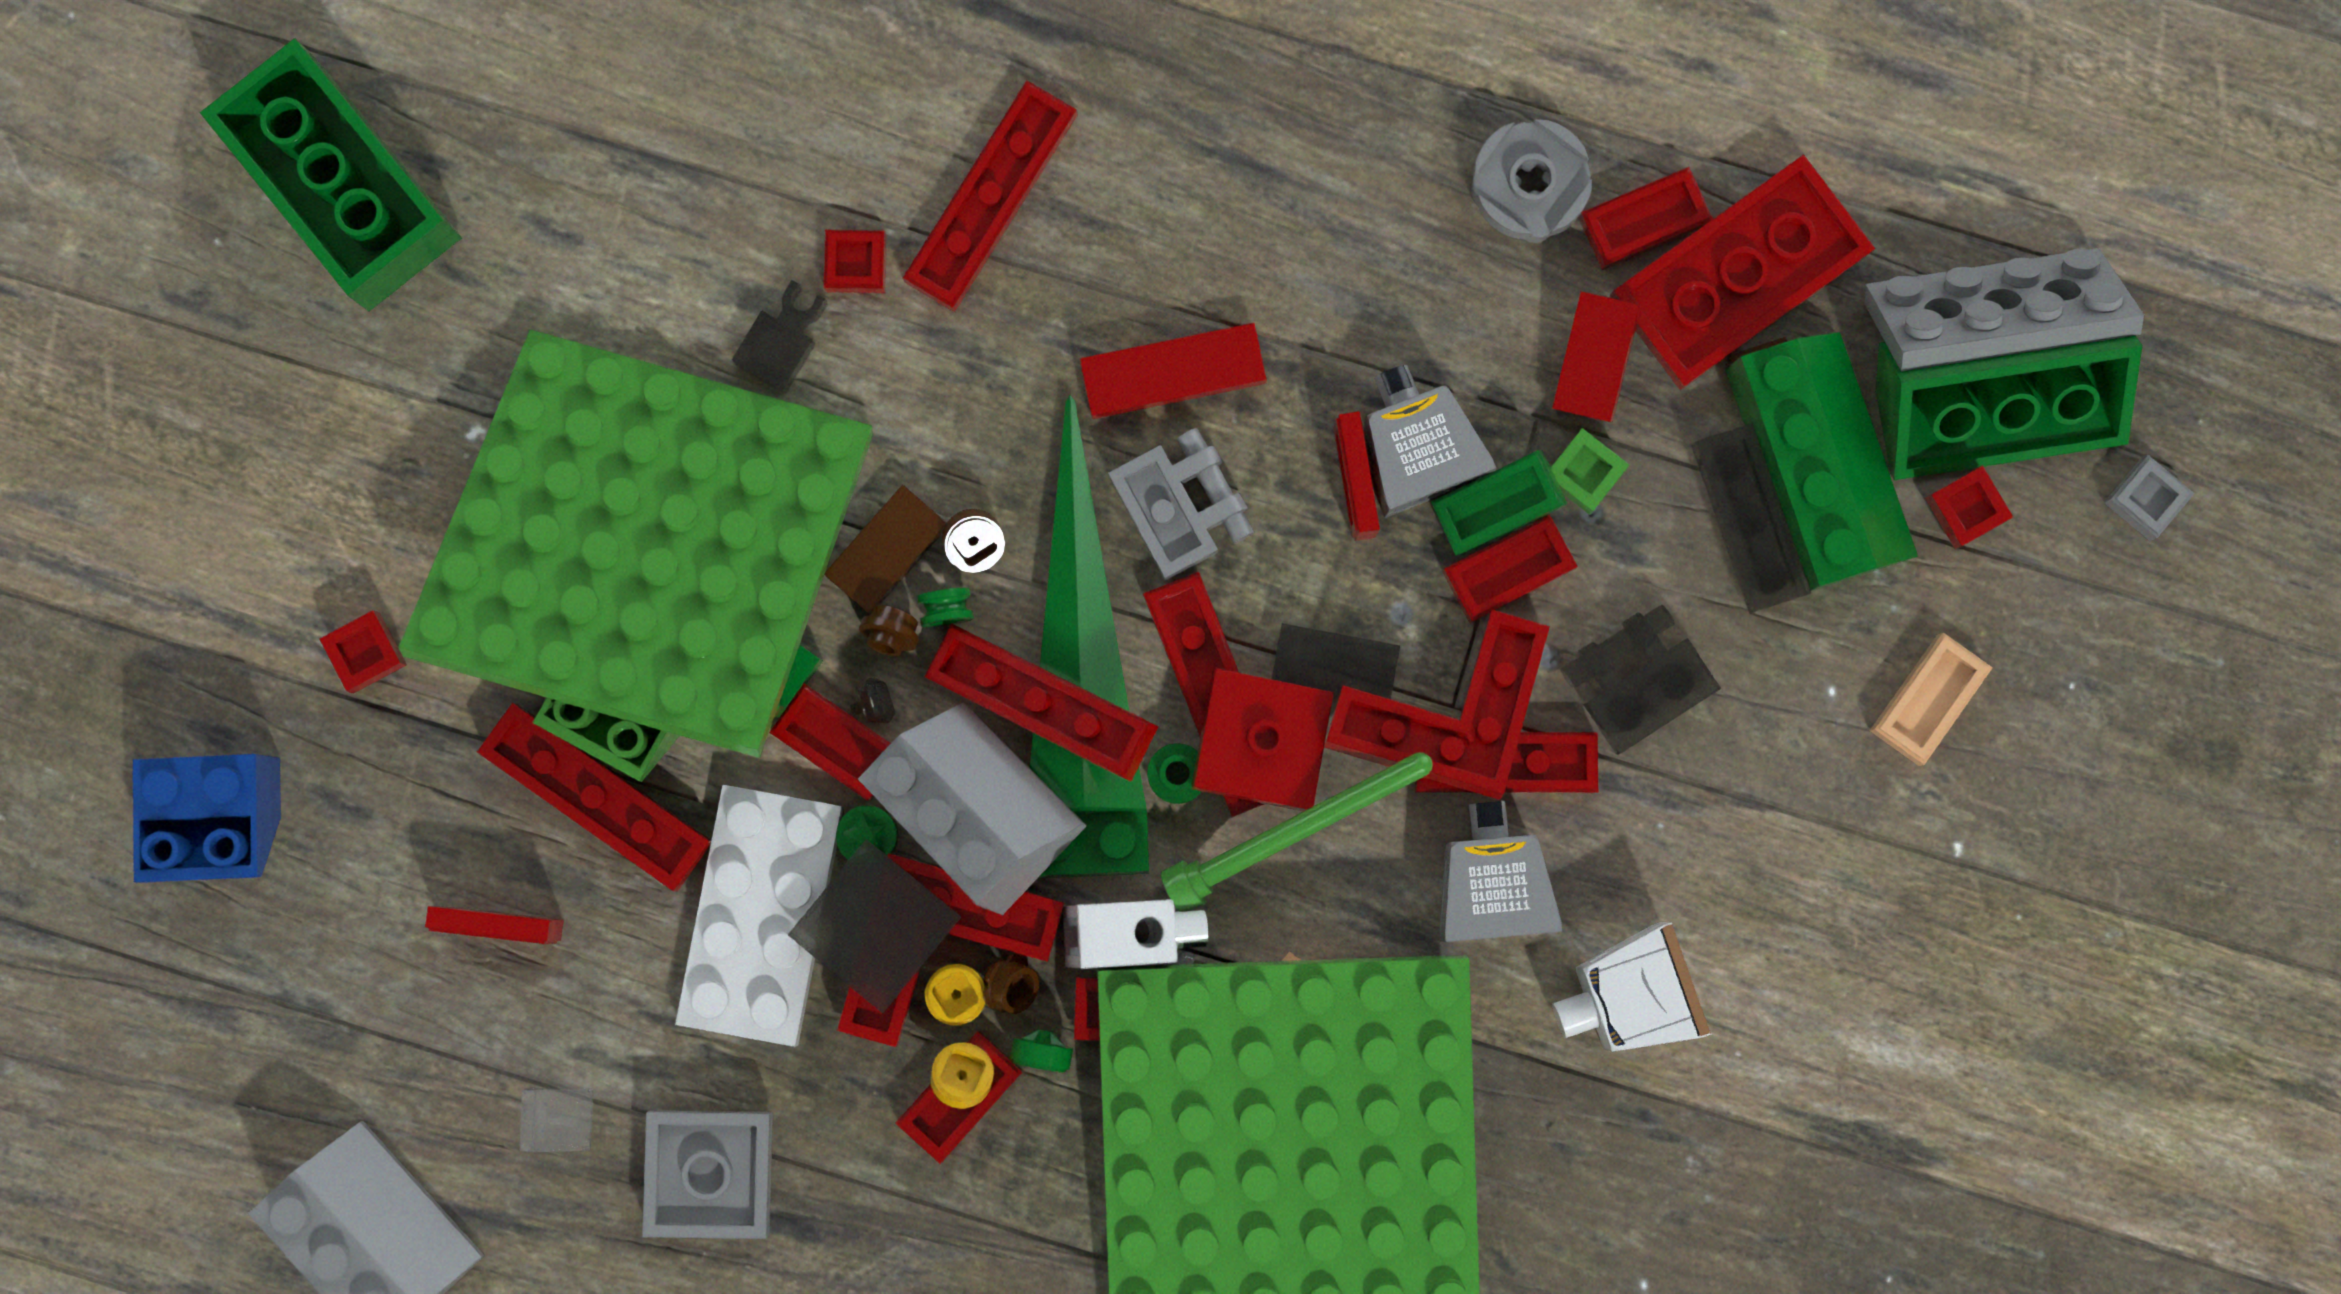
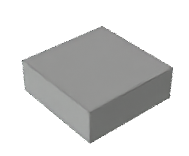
[2103,455,2195,541]

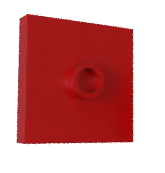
[1191,668,1334,811]

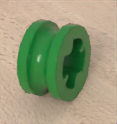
[916,588,974,627]

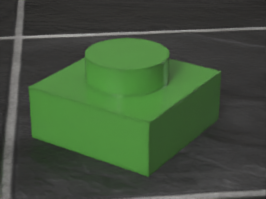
[1551,428,1629,515]

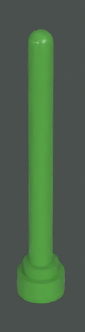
[1161,752,1433,912]

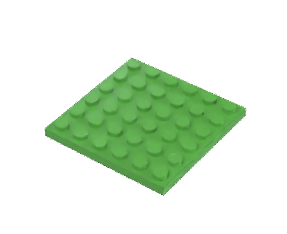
[398,329,873,758]
[1098,955,1480,1294]

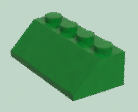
[1726,332,1918,594]
[1875,336,2143,481]

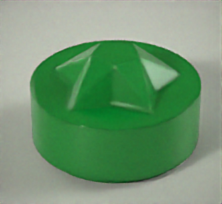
[836,805,899,866]
[1010,1029,1074,1072]

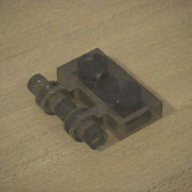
[1561,604,1721,755]

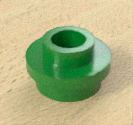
[1147,743,1202,804]

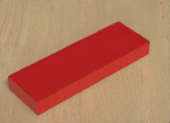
[1080,322,1267,420]
[1415,732,1599,793]

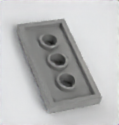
[1864,248,2144,372]

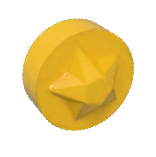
[925,964,986,1026]
[930,1042,994,1109]

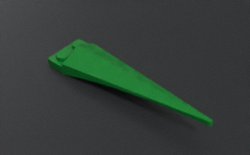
[1030,395,1150,879]

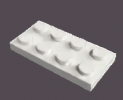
[675,785,844,1047]

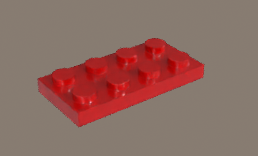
[1609,154,1876,391]

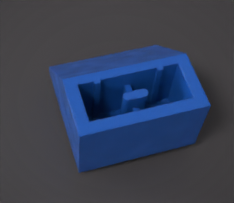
[133,754,281,883]

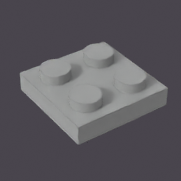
[642,1110,773,1239]

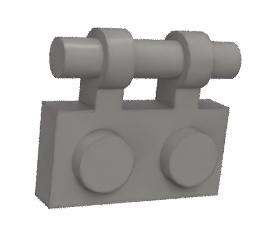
[1108,428,1254,581]

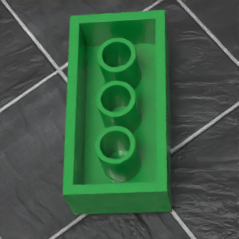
[199,38,462,312]

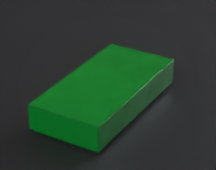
[1431,450,1568,556]

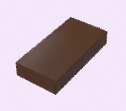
[824,484,947,614]

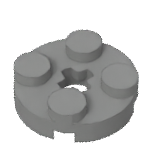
[1471,119,1592,243]

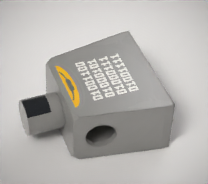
[1364,365,1496,518]
[1439,801,1563,942]

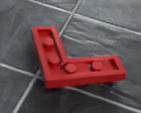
[1324,609,1550,800]
[837,853,1065,1047]

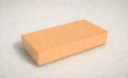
[1870,633,1993,766]

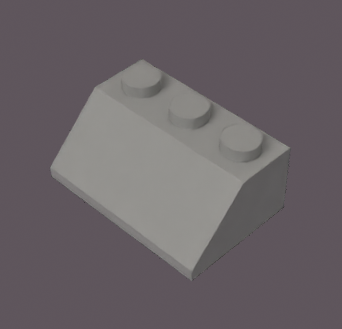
[858,702,1087,915]
[248,1121,485,1294]

